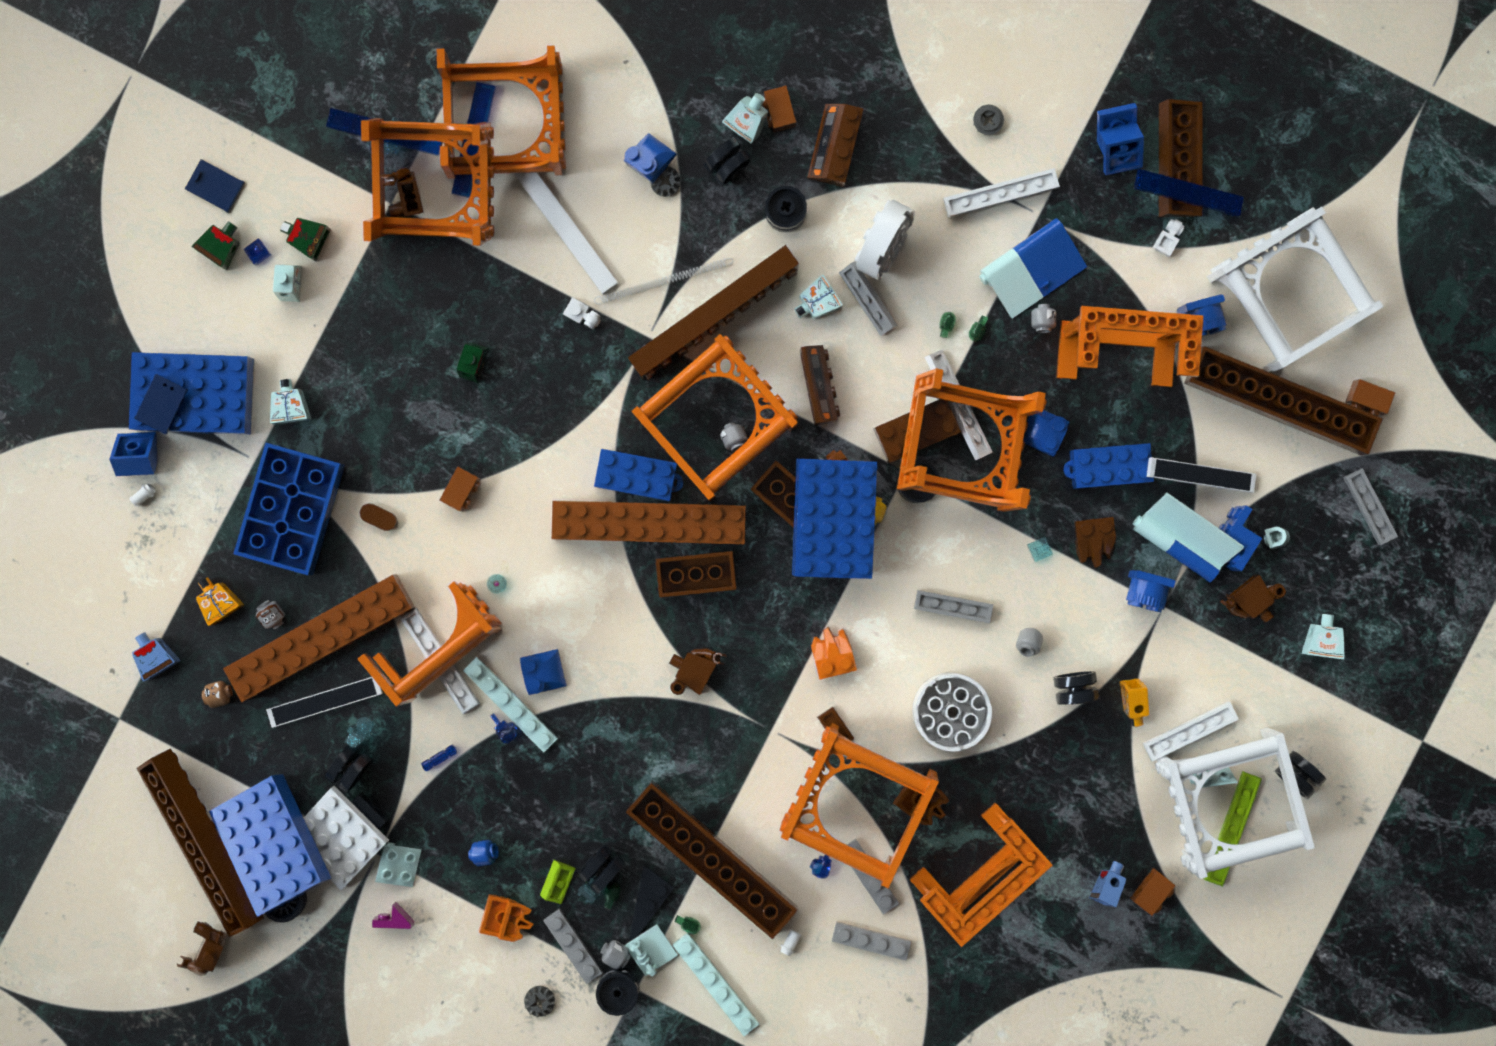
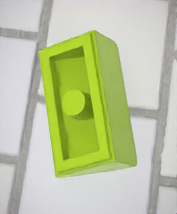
[540,860,576,904]

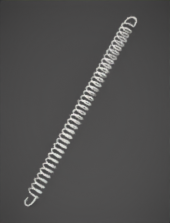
[594,258,733,305]

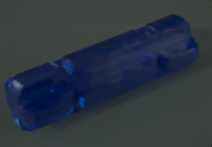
[421,744,457,771]

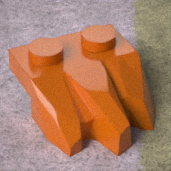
[811,627,857,680]
[479,894,534,942]

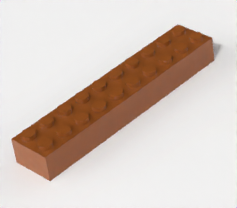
[551,501,746,544]
[223,574,415,702]

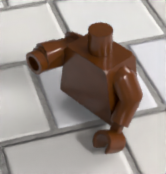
[381,168,424,217]
[1220,575,1286,623]
[669,648,727,695]
[177,921,227,976]

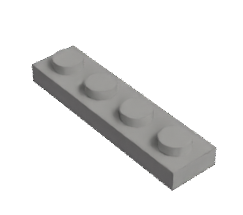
[839,261,897,336]
[1343,468,1398,545]
[914,590,994,623]
[847,839,899,914]
[543,908,603,984]
[832,921,911,961]

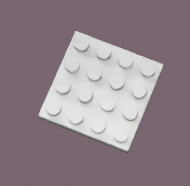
[304,786,389,890]

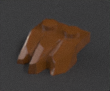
[1074,517,1116,568]
[893,786,949,825]

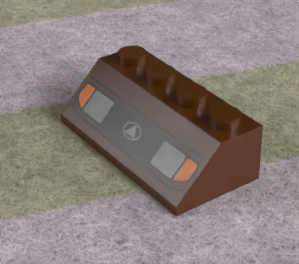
[807,104,864,187]
[800,345,840,426]

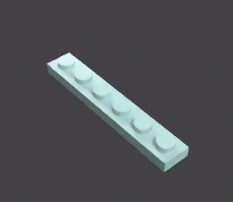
[463,657,558,752]
[673,932,759,1036]

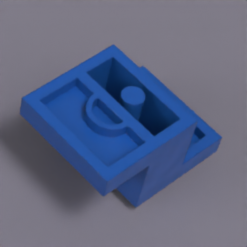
[1097,103,1144,175]
[1219,505,1262,571]

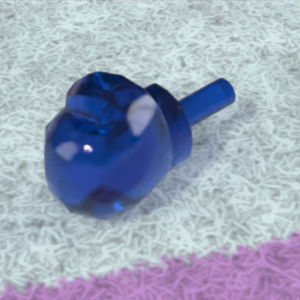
[490,713,517,743]
[810,855,832,879]

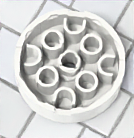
[855,200,915,280]
[912,672,992,752]

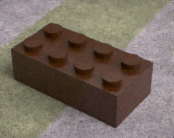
[873,399,961,464]
[750,460,796,528]
[655,551,736,597]

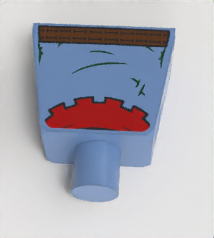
[132,632,180,682]
[1089,861,1126,907]

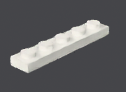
[1142,702,1239,762]

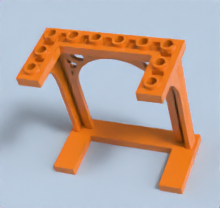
[436,45,566,179]
[361,118,494,246]
[1056,306,1204,387]
[632,334,798,501]
[897,368,1046,512]
[358,581,502,706]
[779,723,939,888]
[910,803,1053,947]

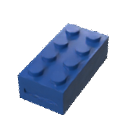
[1063,443,1154,489]
[594,449,683,502]

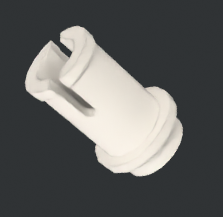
[130,483,156,507]
[780,930,801,956]

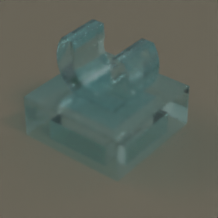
[1027,537,1053,562]
[577,878,602,903]

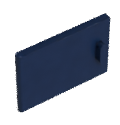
[185,159,245,213]
[134,374,188,435]

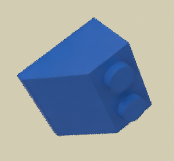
[109,432,158,476]

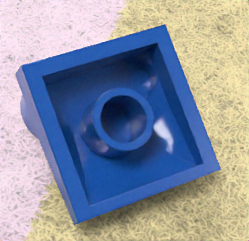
[623,133,677,184]
[1023,410,1070,457]
[520,649,567,695]

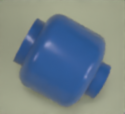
[468,840,499,867]

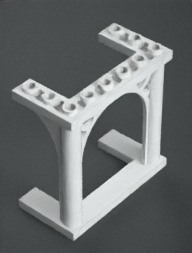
[1207,207,1383,372]
[1155,727,1315,879]

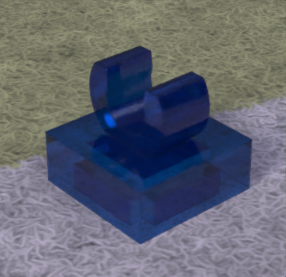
[243,238,271,266]

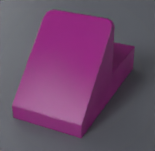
[372,902,414,929]

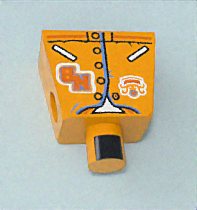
[196,577,244,626]
[1120,678,1149,727]

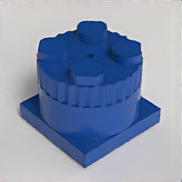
[1177,294,1227,337]
[1126,570,1176,613]

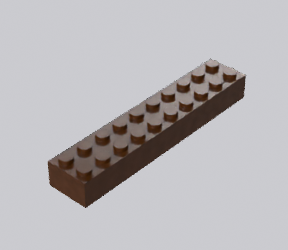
[628,245,799,380]
[1184,346,1383,456]
[136,748,264,937]
[626,780,798,940]

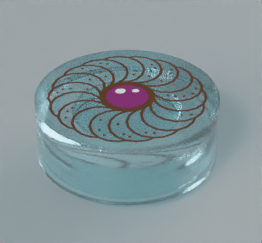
[487,574,507,593]

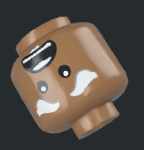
[202,681,233,708]

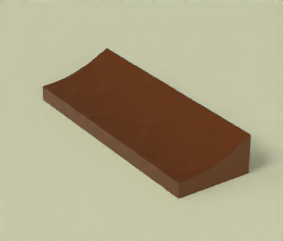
[1159,99,1202,217]

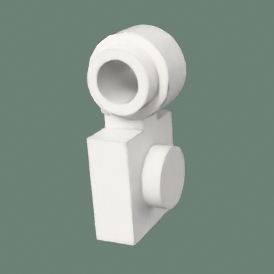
[1152,219,1185,257]
[563,297,601,330]

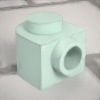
[1264,527,1290,549]

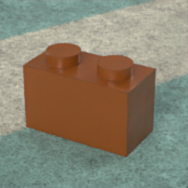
[762,86,796,133]
[1345,379,1396,417]
[439,467,481,512]
[1130,868,1176,916]

